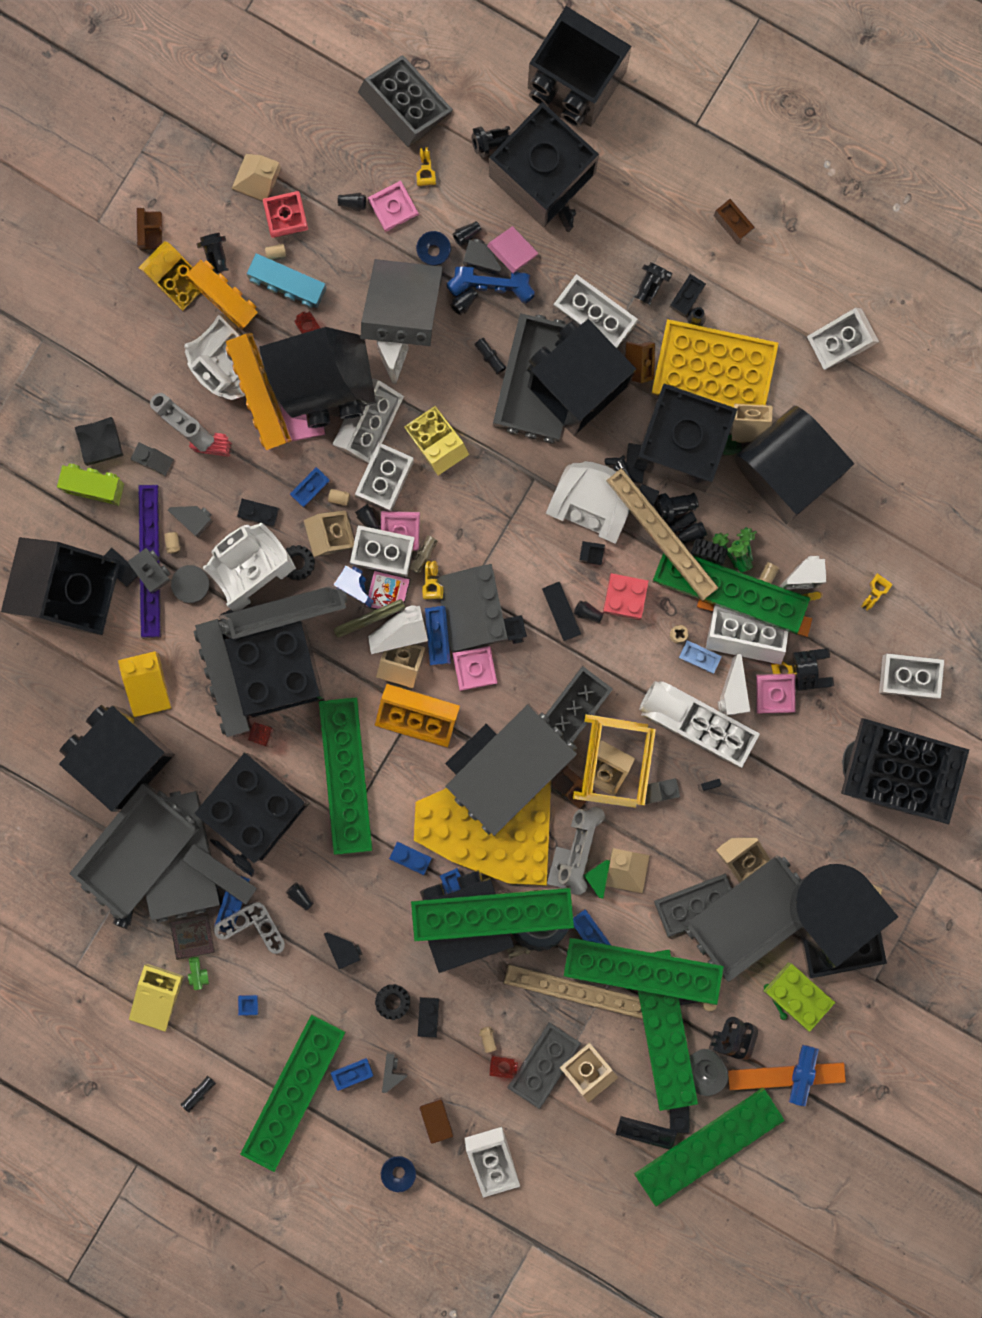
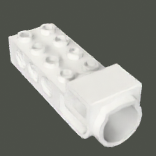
[639,681,760,768]

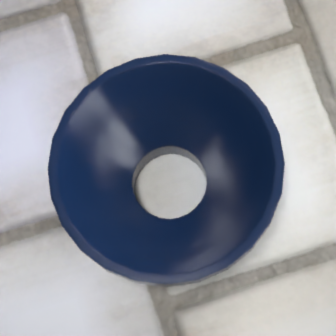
[416,231,451,266]
[380,1156,416,1192]

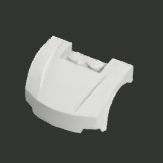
[184,314,262,400]
[546,461,630,544]
[203,523,296,612]

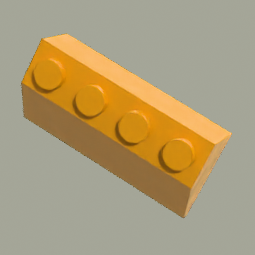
[185,260,258,330]
[374,684,460,748]

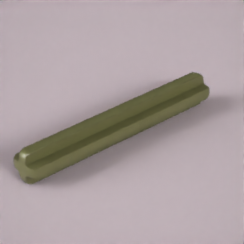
[334,599,405,638]

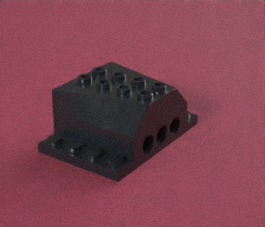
[841,718,970,825]

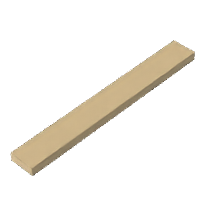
[606,468,718,601]
[503,964,642,1019]

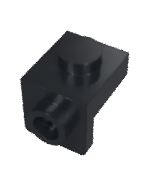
[504,615,527,644]

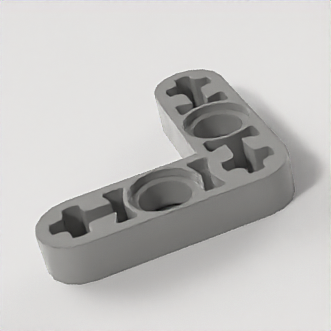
[214,902,285,954]

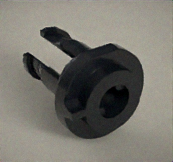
[471,126,510,158]
[196,233,229,274]
[634,262,673,305]
[654,492,699,524]

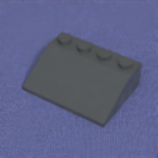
[358,55,453,147]
[436,564,508,652]

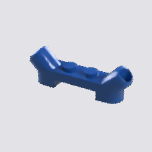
[446,267,535,303]

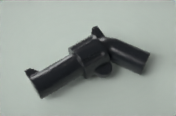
[604,455,636,482]

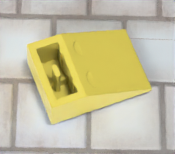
[404,406,469,476]
[129,964,184,1032]

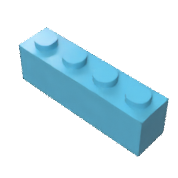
[247,253,327,309]

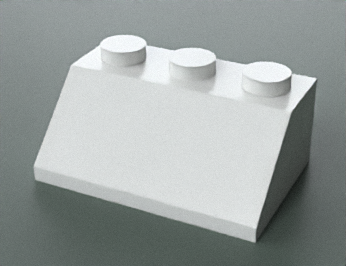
[350,525,415,577]
[779,556,826,590]

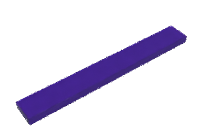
[138,485,161,638]

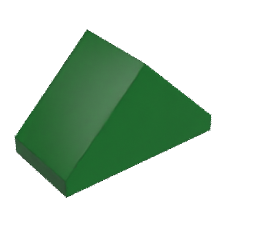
[583,859,610,899]

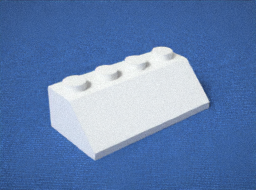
[554,274,638,348]
[376,340,409,384]
[332,378,404,463]
[706,605,788,665]

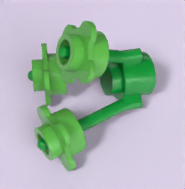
[712,527,757,572]

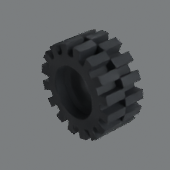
[691,539,728,565]
[286,545,315,581]
[375,984,410,1020]

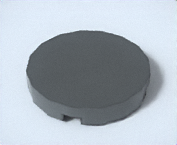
[171,565,210,603]

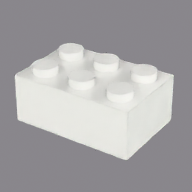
[355,442,414,511]
[879,654,944,699]

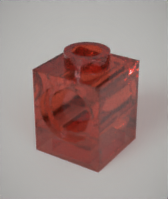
[294,311,320,334]
[248,722,274,747]
[489,1054,518,1079]

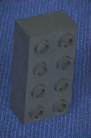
[545,666,613,742]

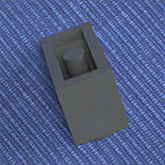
[463,239,501,276]
[168,506,213,538]

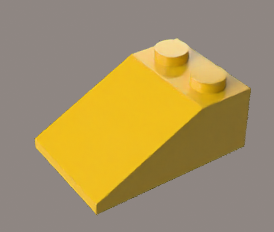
[118,651,172,717]

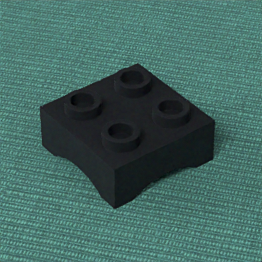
[75,417,124,466]

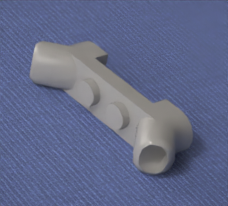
[150,393,214,452]
[558,806,605,895]

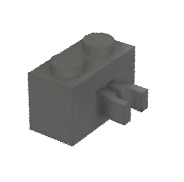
[127,548,171,594]

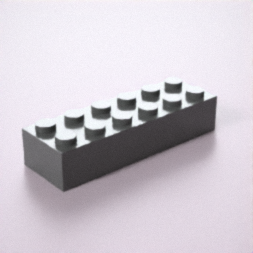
[193,619,253,738]

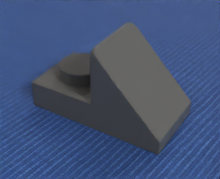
[131,442,174,476]
[638,778,680,804]
[382,1052,408,1093]

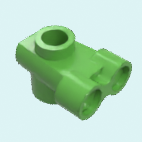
[188,957,209,990]

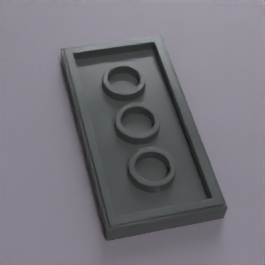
[654,873,732,937]
[507,1022,582,1109]

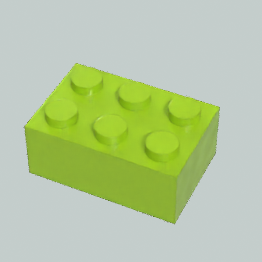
[57,463,124,506]
[763,962,835,1032]

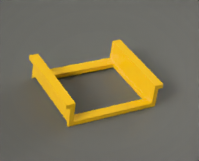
[573,714,656,808]

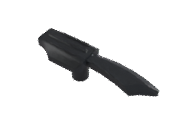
[558,205,576,232]
[210,839,255,877]

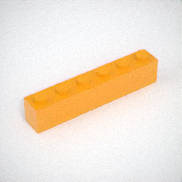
[225,333,292,450]

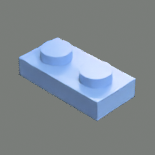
[679,640,722,674]

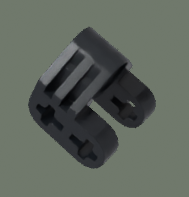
[792,648,835,691]
[709,1017,758,1061]

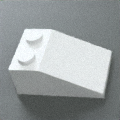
[807,308,879,370]
[368,606,428,654]
[718,654,750,716]
[465,1127,520,1198]

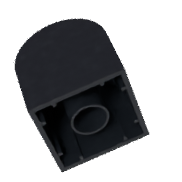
[734,405,855,525]
[790,864,898,969]

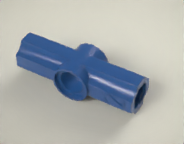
[789,1045,819,1106]

